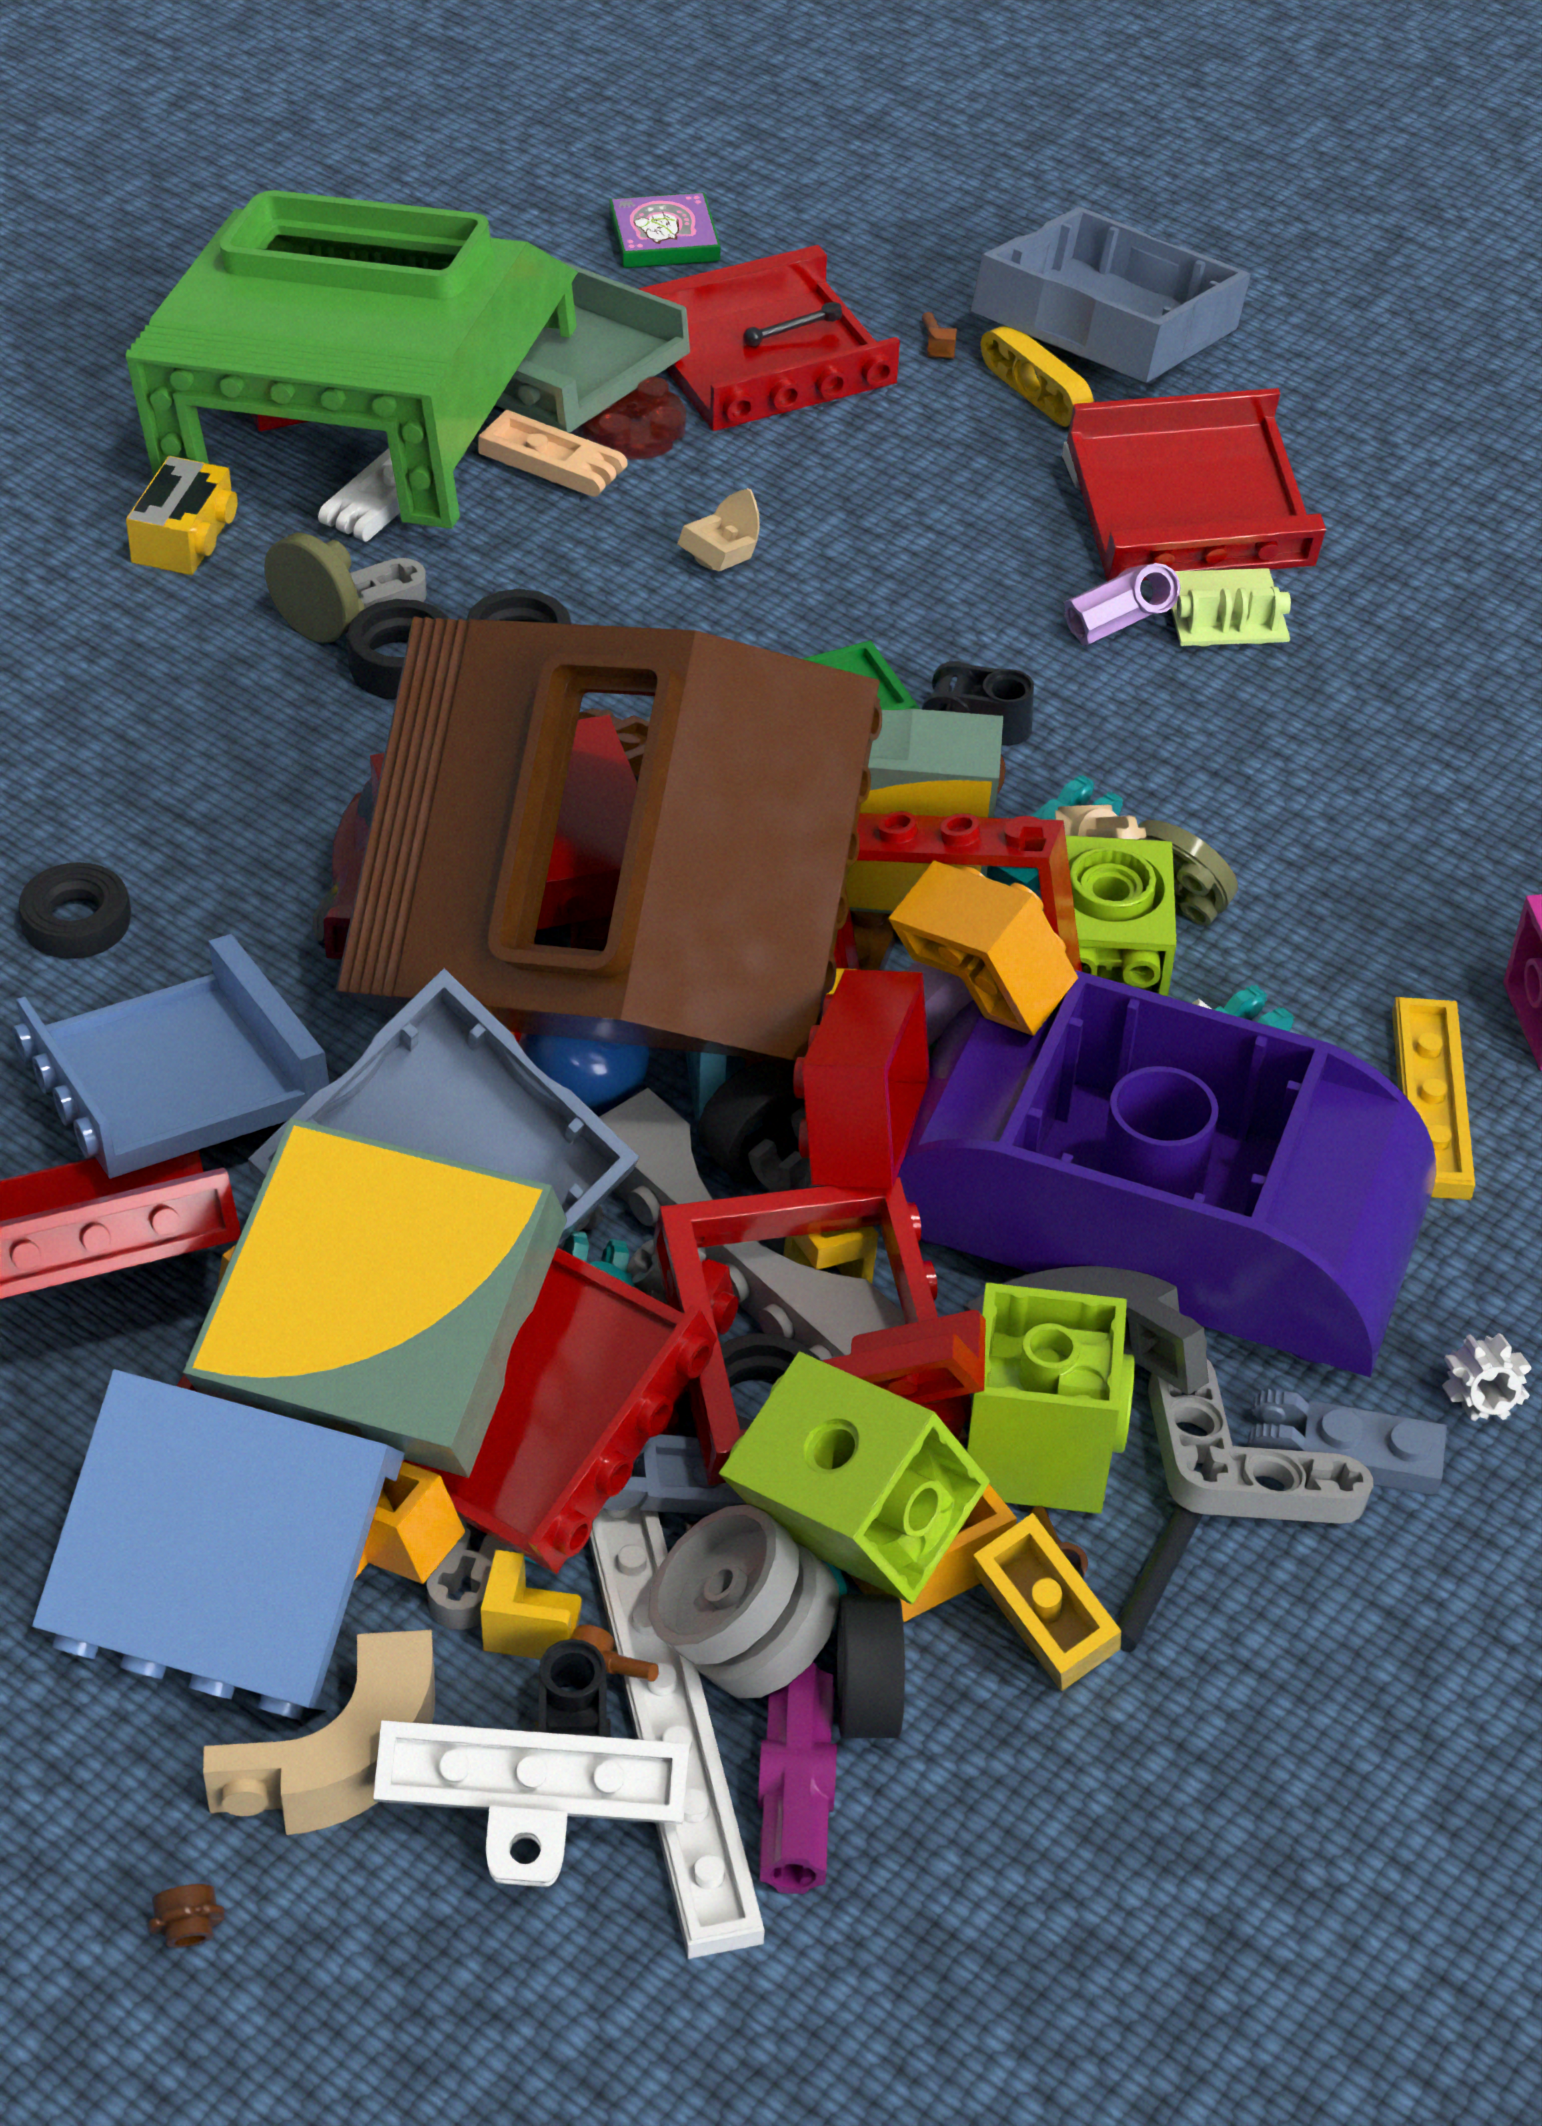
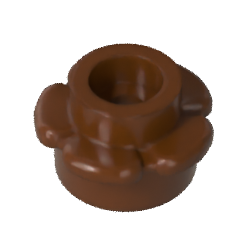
[147,1884,225,1948]

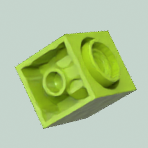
[1041,835,1177,996]
[966,1283,1135,1514]
[719,1351,990,1605]

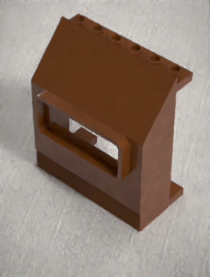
[336,617,882,1074]

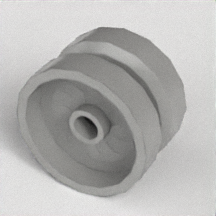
[648,1504,839,1699]

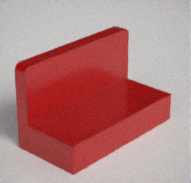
[823,1310,986,1404]

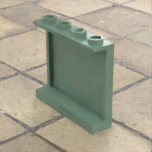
[495,259,690,433]

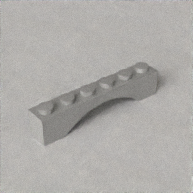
[599,1088,906,1362]

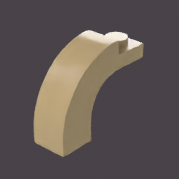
[203,1630,435,1835]

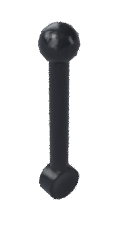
[743,302,842,347]

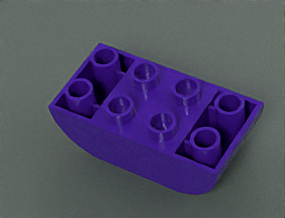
[878,970,1436,1378]

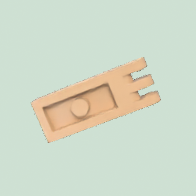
[478,409,628,497]

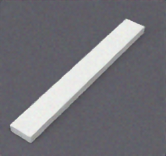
[588,1466,764,1959]

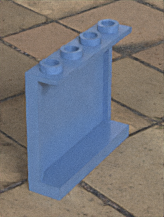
[12,934,329,1179]
[32,1369,405,1720]

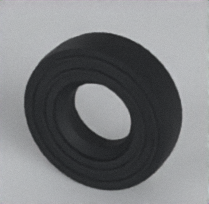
[18,862,131,959]

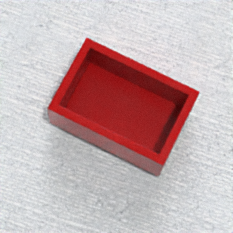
[793,969,930,1189]

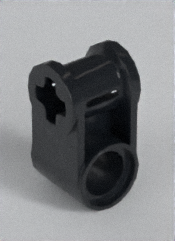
[922,661,1034,746]
[535,1639,611,1738]

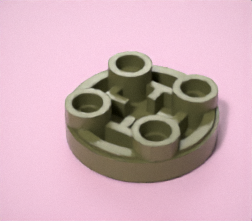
[264,533,365,643]
[1138,820,1238,926]

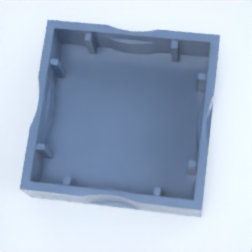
[971,207,1251,383]
[248,968,640,1247]

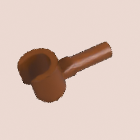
[922,312,957,359]
[571,1624,659,1682]

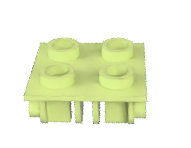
[1171,568,1291,646]

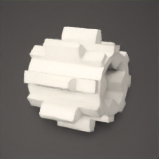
[1442,1333,1531,1421]

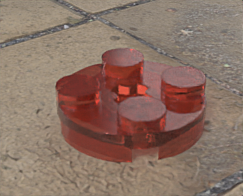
[582,377,686,460]

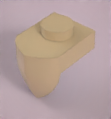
[677,488,760,572]

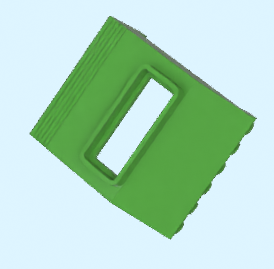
[126,190,578,529]

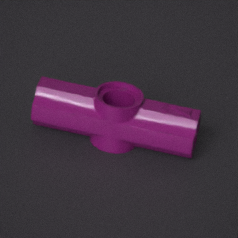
[758,1663,837,1894]

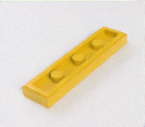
[1392,997,1475,1200]

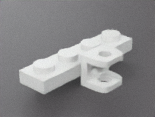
[373,1720,689,1887]

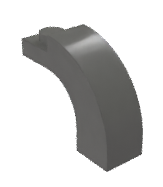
[963,1266,1209,1395]

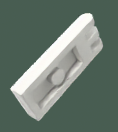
[318,448,400,541]

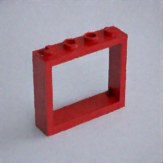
[833,811,1082,1038]
[653,1177,971,1485]

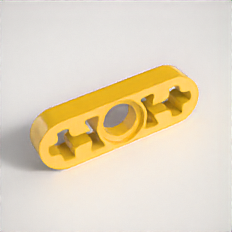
[981,325,1094,427]

